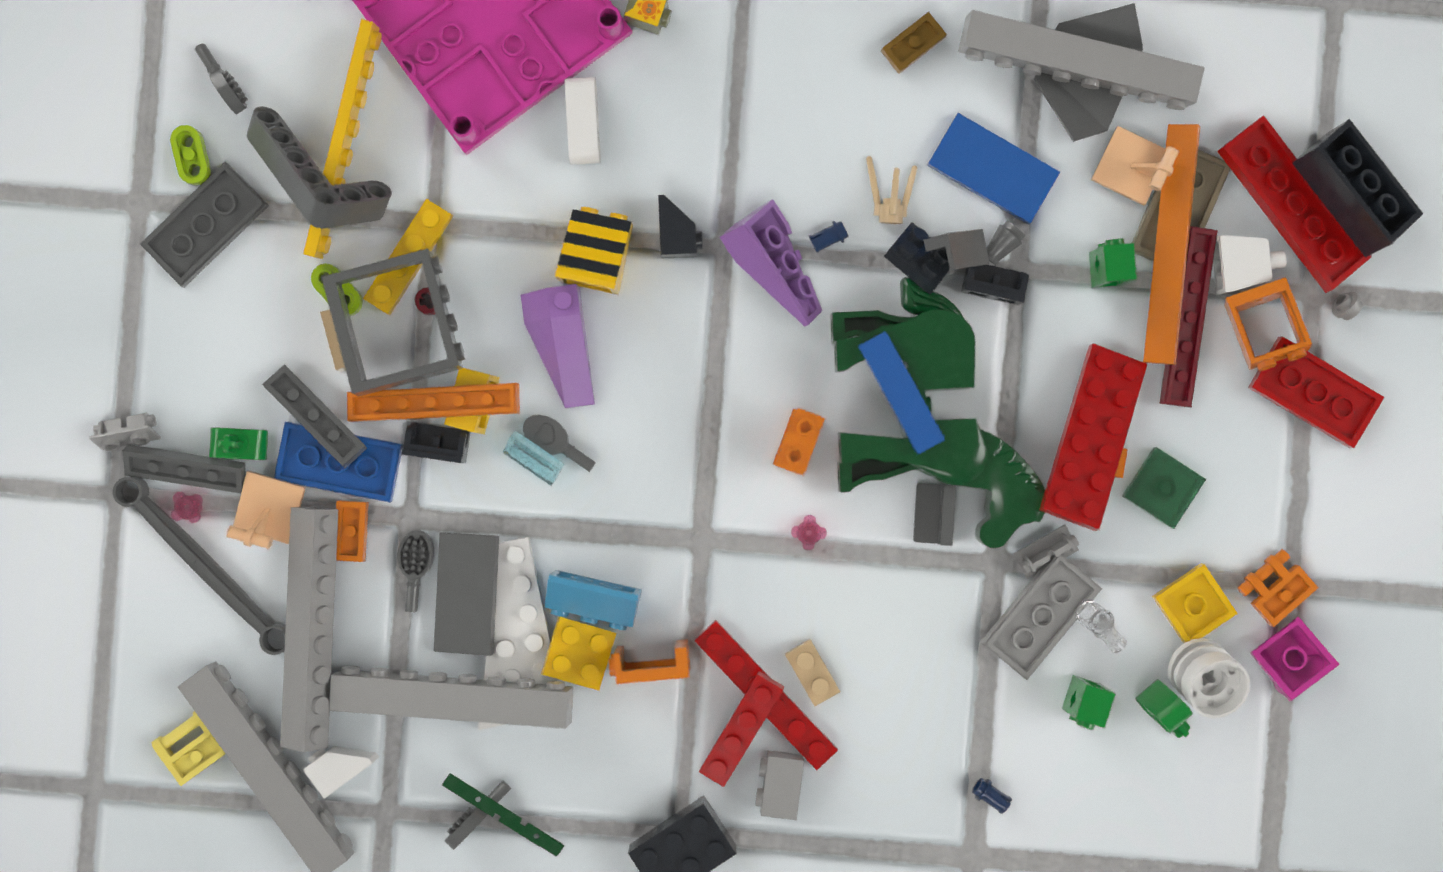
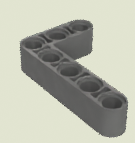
[246,106,392,228]

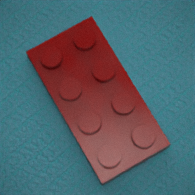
[1248,336,1385,448]

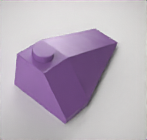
[720,199,822,327]
[521,284,595,408]

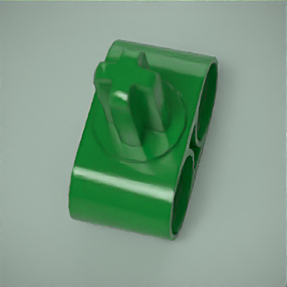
[209,427,268,460]
[1135,679,1193,738]

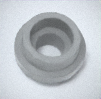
[1332,292,1363,320]

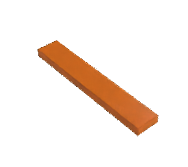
[347,383,520,422]

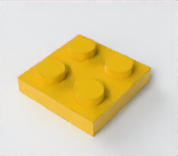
[1152,563,1238,643]
[541,616,616,691]

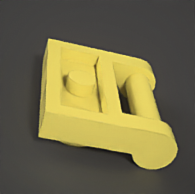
[152,711,225,786]

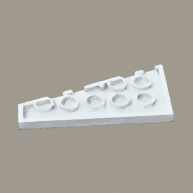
[478,537,560,730]

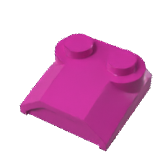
[1250,617,1340,702]

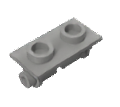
[89,412,161,451]
[1013,524,1079,579]

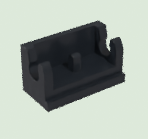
[961,265,1029,305]
[402,422,471,463]

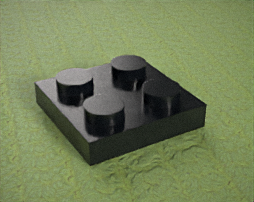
[883,222,950,295]

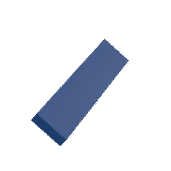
[858,331,945,454]

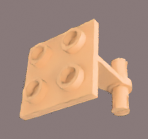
[1091,126,1179,206]
[227,471,306,549]

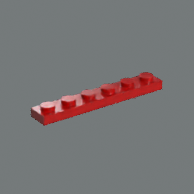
[694,620,838,771]

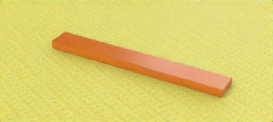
[1143,124,1200,365]

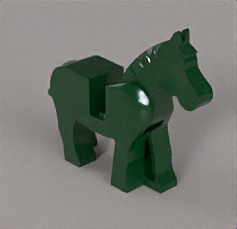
[830,277,1045,548]

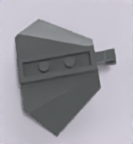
[1034,3,1143,142]

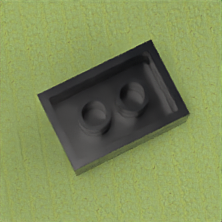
[628,795,737,872]

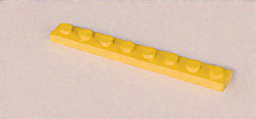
[303,19,382,259]

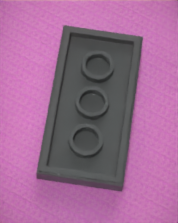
[140,162,269,288]
[433,532,499,656]

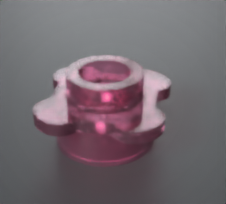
[171,492,203,523]
[791,515,827,550]

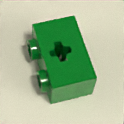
[1089,238,1137,288]
[1062,675,1116,730]

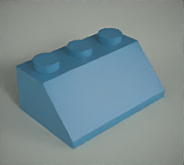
[545,570,642,630]

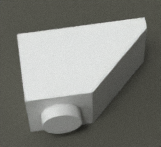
[303,746,379,798]

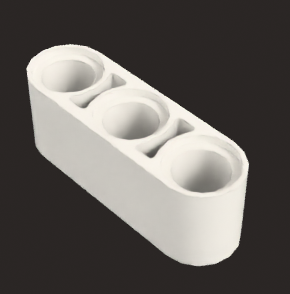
[565,77,601,165]

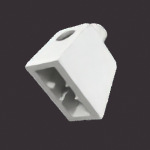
[1213,235,1287,295]

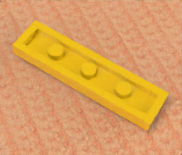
[363,198,453,315]

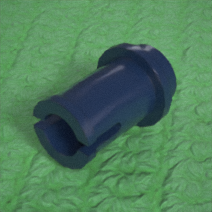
[809,221,849,253]
[972,778,1012,814]

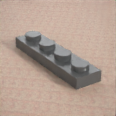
[262,364,367,469]
[123,444,246,493]

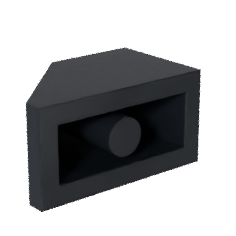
[658,195,703,258]

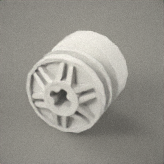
[1168,638,1250,718]

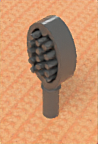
[195,44,248,115]
[523,415,596,472]
[397,530,435,612]
[444,780,512,850]

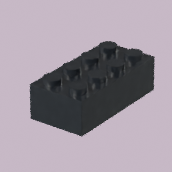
[1292,119,1424,258]

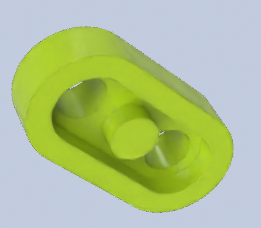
[170,125,211,186]
[311,264,363,316]

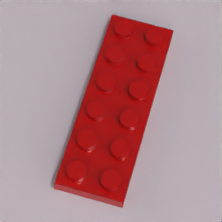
[1217,115,1372,293]
[1039,343,1148,531]

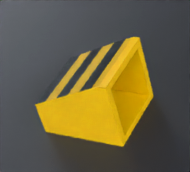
[555,206,633,295]

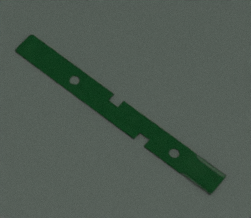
[442,773,565,857]

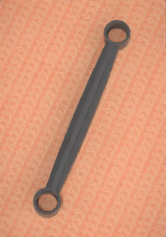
[113,477,286,655]

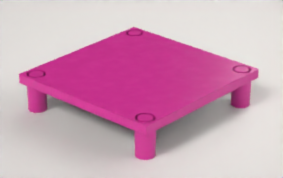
[352,0,633,155]

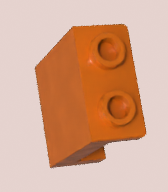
[773,408,825,476]
[609,639,691,684]

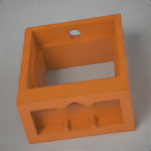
[1224,277,1312,371]

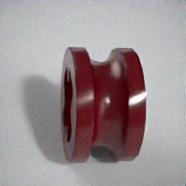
[414,287,435,315]

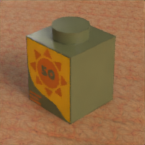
[624,0,672,35]

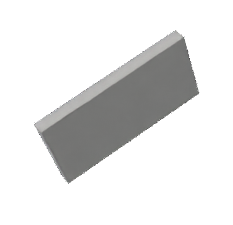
[981,554,1102,680]

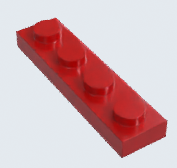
[699,671,785,787]

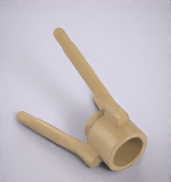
[866,156,917,224]

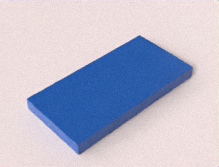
[927,113,1060,225]
[274,422,403,503]

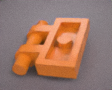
[1237,549,1319,627]

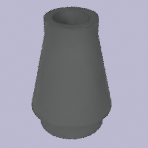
[987,220,1025,265]

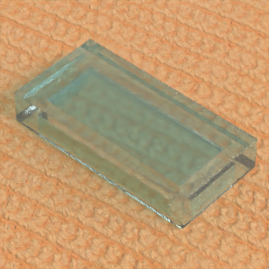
[503,430,565,486]

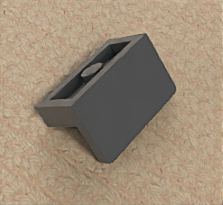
[924,229,989,270]
[913,483,956,546]

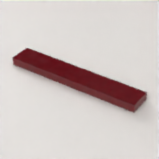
[1159,226,1218,408]

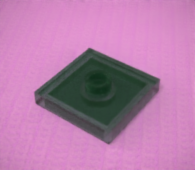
[1122,447,1206,529]

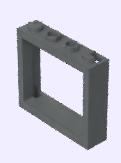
[322,249,465,397]

